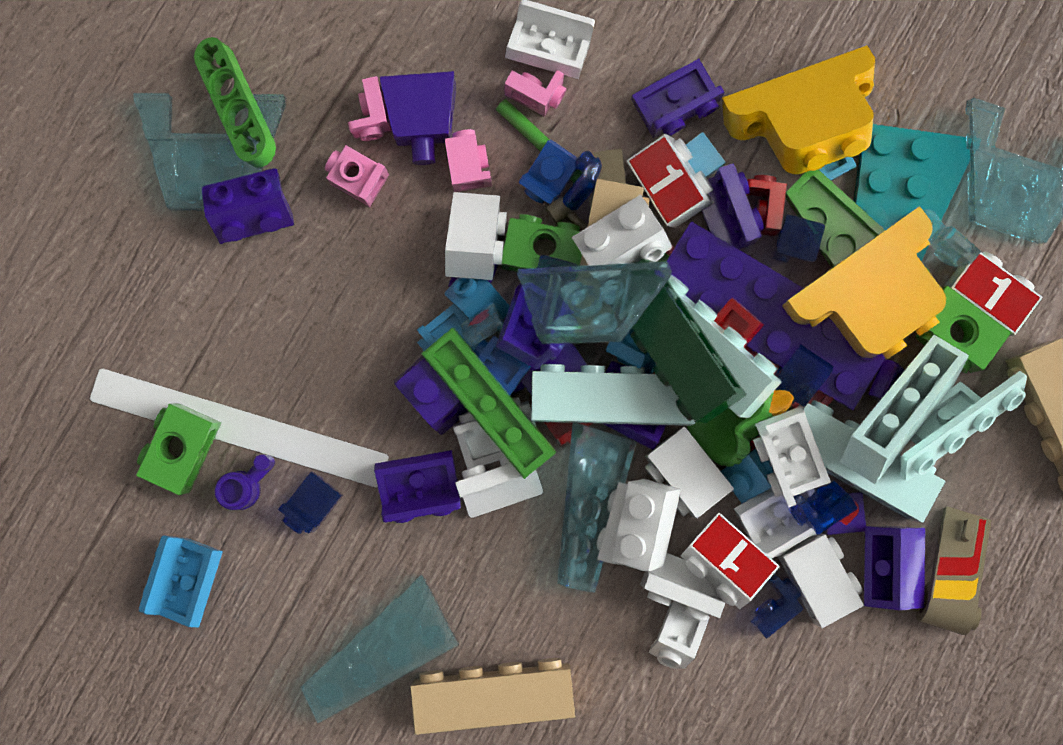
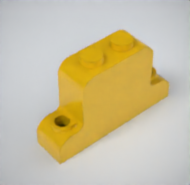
[722,45,875,174]
[782,206,946,360]

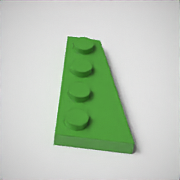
[785,169,930,272]

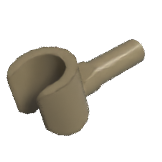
[546,198,588,231]

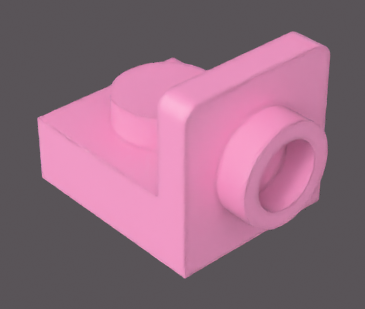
[504,70,567,117]
[348,76,392,141]

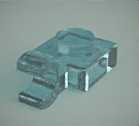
[923,209,981,267]

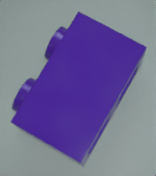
[864,526,925,610]

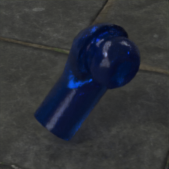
[562,151,602,210]

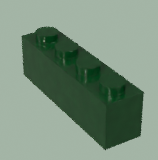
[605,258,747,423]

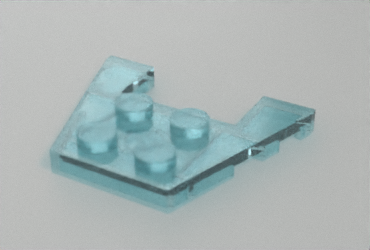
[133,93,286,211]
[965,98,1063,244]

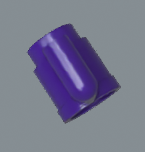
[215,455,275,510]

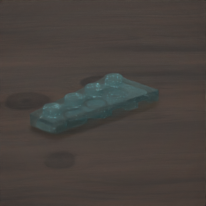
[557,423,637,593]
[300,575,459,723]

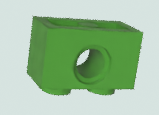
[501,214,582,284]
[915,285,1012,373]
[136,403,222,495]

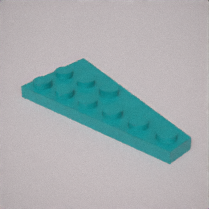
[853,124,980,262]

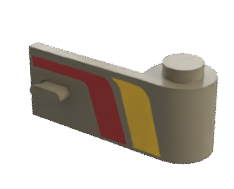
[916,506,992,635]

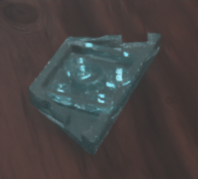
[517,261,672,344]

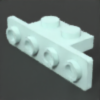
[900,371,1027,481]

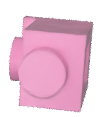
[445,129,492,192]
[325,145,389,207]

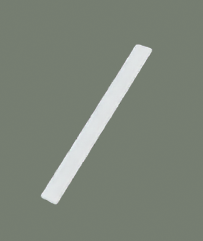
[90,369,389,488]

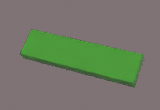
[421,328,556,479]

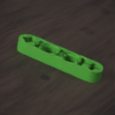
[194,37,276,168]

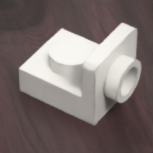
[649,601,710,669]

